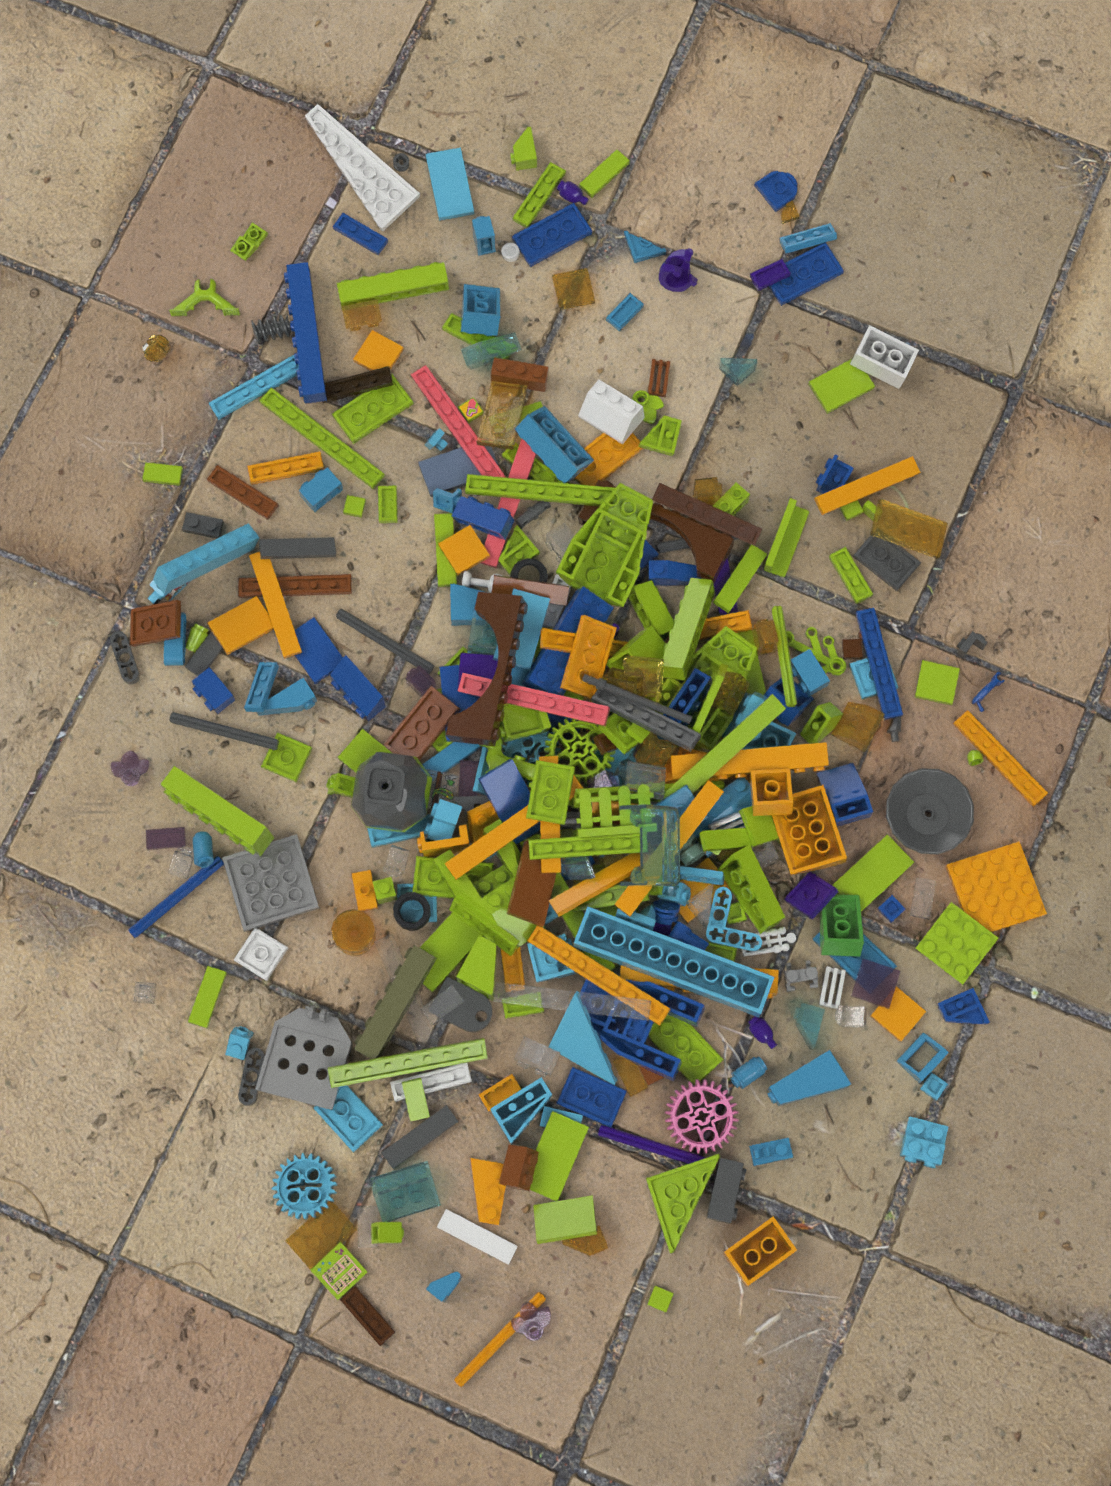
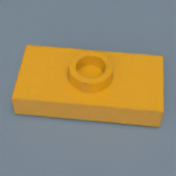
[352,870,378,912]
[478,1074,521,1112]

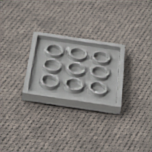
[222,834,319,932]

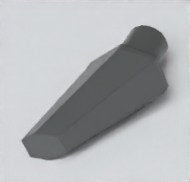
[887,716,901,742]

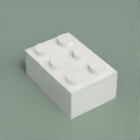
[850,325,919,389]

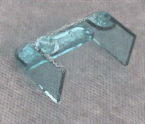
[619,804,680,887]

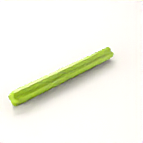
[772,606,797,707]

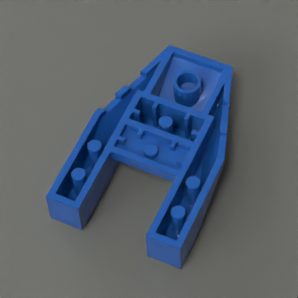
[580,979,705,1081]

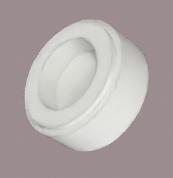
[501,243,520,262]

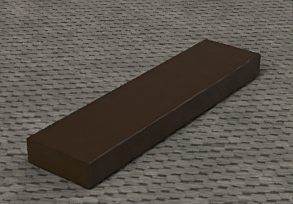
[322,366,394,404]

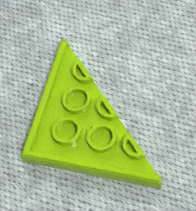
[646,1154,720,1254]

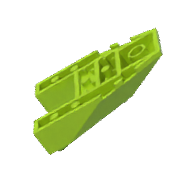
[433,819,545,948]

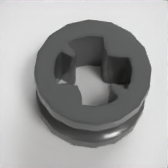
[393,153,409,172]

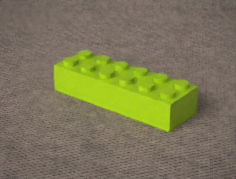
[160,766,274,856]

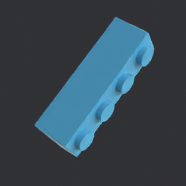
[515,406,594,483]
[693,778,752,858]

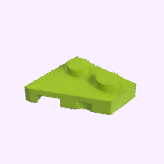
[638,415,682,457]

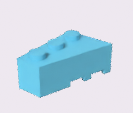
[490,1077,552,1145]

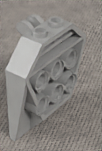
[255,1006,353,1110]

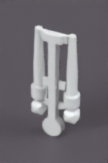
[741,927,796,956]

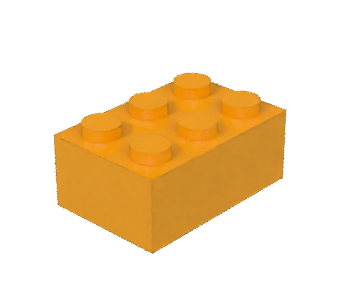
[723,1216,797,1287]

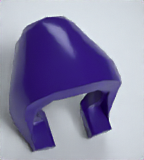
[658,248,698,292]

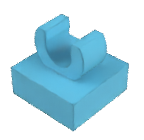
[424,428,448,451]

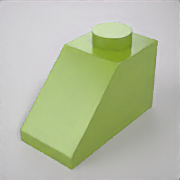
[510,127,537,171]
[800,702,843,744]

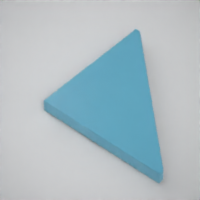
[548,991,618,1085]

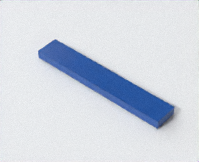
[855,608,903,720]

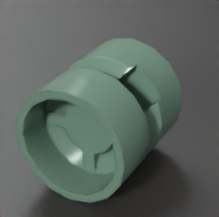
[678,833,706,866]

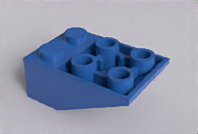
[816,763,873,827]

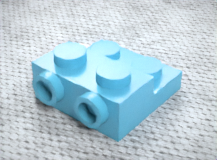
[527,934,576,983]
[900,1116,948,1168]

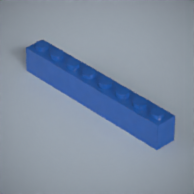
[284,262,327,404]

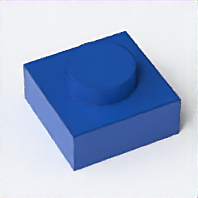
[877,895,905,923]

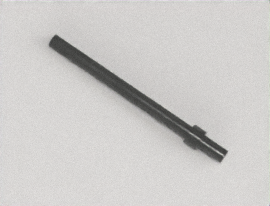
[582,674,692,724]

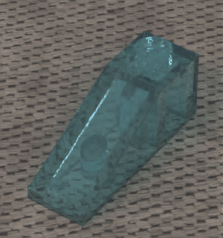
[461,332,522,370]

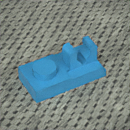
[749,1138,793,1166]

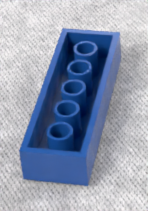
[521,586,614,696]

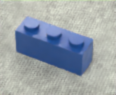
[452,496,515,540]

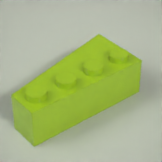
[717,845,785,934]

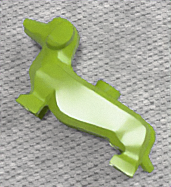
[480,737,535,787]

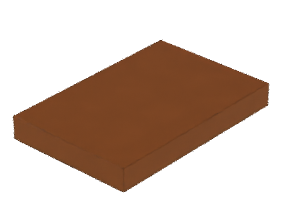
[130,600,181,647]

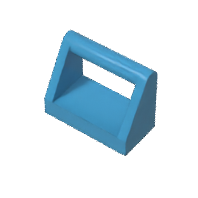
[897,1033,949,1083]
[426,1272,462,1303]

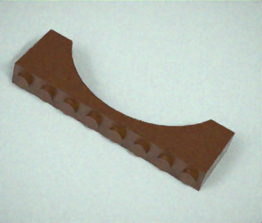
[578,479,734,584]
[446,592,528,747]

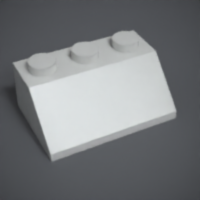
[578,380,645,444]

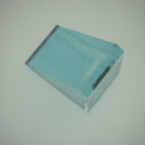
[719,358,757,386]

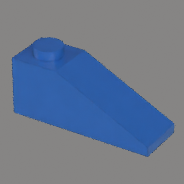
[648,560,702,586]

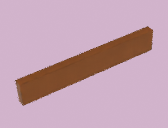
[238,574,352,598]

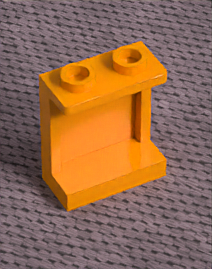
[417,825,470,857]

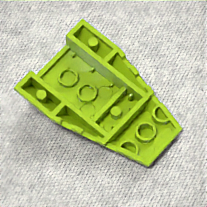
[556,483,653,607]
[650,626,757,750]

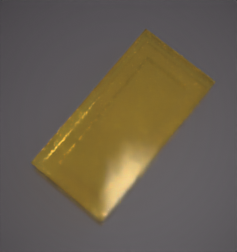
[612,1057,648,1098]

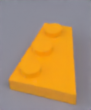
[467,801,499,843]
[470,1158,506,1226]

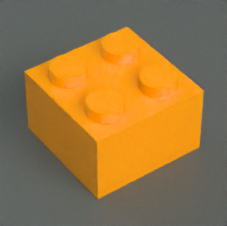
[750,769,793,816]

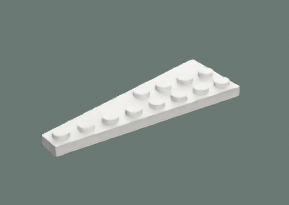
[305,104,420,231]

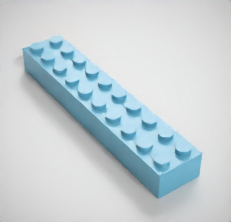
[573,907,774,1017]

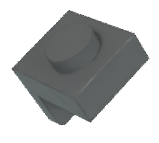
[956,631,988,658]

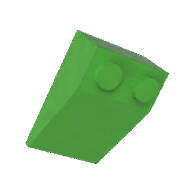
[820,894,864,957]

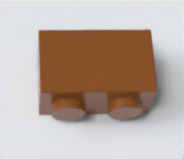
[499,1144,539,1191]

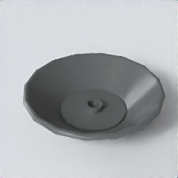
[886,768,974,854]

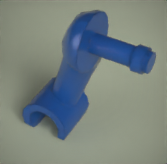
[972,672,1005,712]

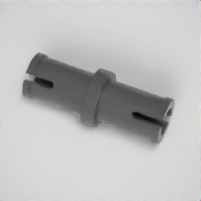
[514,501,551,529]

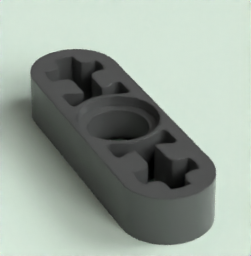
[110,631,140,685]
[238,1048,265,1106]

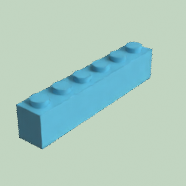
[153,523,259,594]

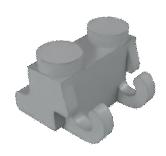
[784,960,818,992]

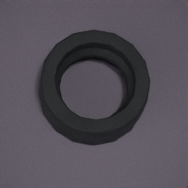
[510,558,548,583]
[393,892,431,931]

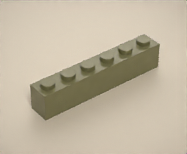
[354,945,437,1059]

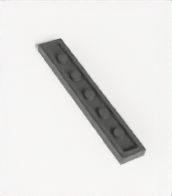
[591,690,701,752]

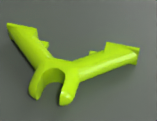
[169,279,240,316]

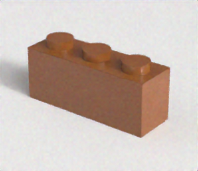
[491,357,549,392]

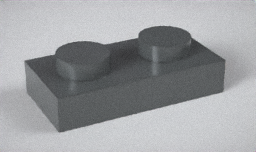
[182,512,224,539]

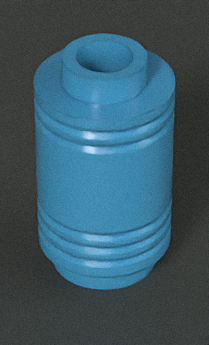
[192,832,214,868]
[730,1056,767,1089]

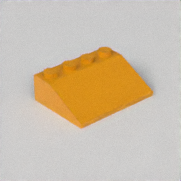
[772,785,847,875]

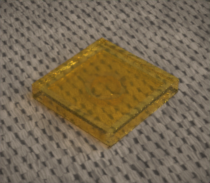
[552,268,595,310]

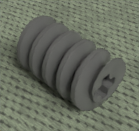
[251,314,291,343]

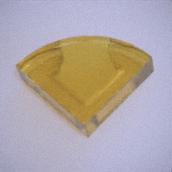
[781,201,799,224]

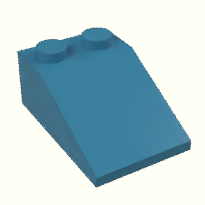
[461,284,500,336]

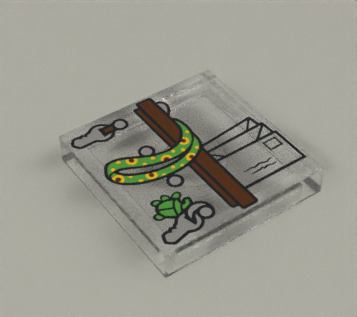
[426,769,460,809]

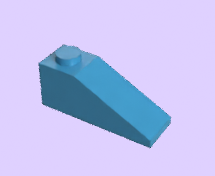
[257,678,317,716]

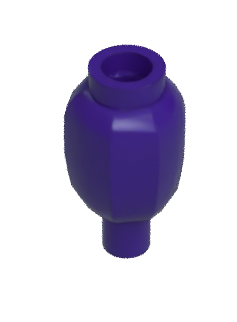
[557,180,589,205]
[748,1016,777,1049]

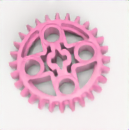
[665,1079,739,1154]

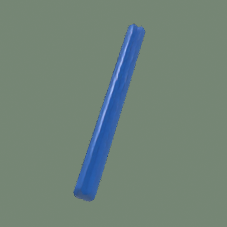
[128,856,224,938]

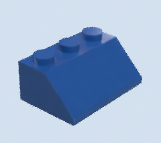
[330,655,386,722]

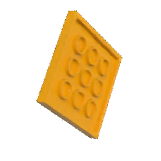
[946,841,1047,932]

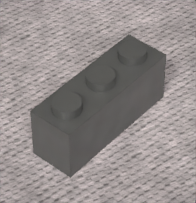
[706,1158,746,1224]

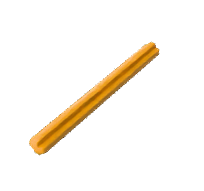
[454,1292,546,1387]

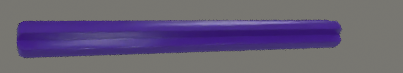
[598,1125,706,1164]

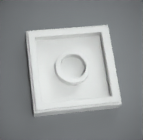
[234,928,289,981]

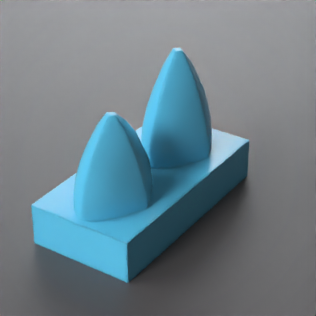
[615,905,656,931]

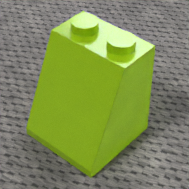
[606,625,666,692]
[456,935,497,1001]

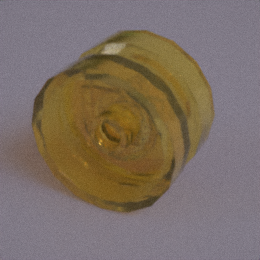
[331,909,377,956]

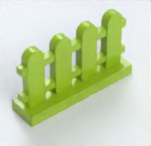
[575,784,657,837]

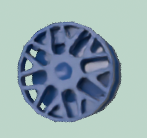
[653,900,680,925]

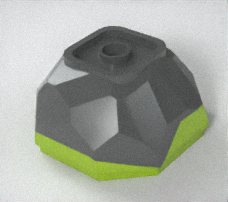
[351,752,432,833]

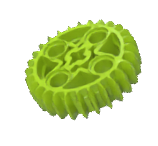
[544,718,615,787]

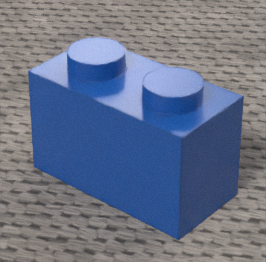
[192,667,235,715]

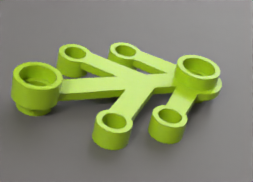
[786,627,846,676]

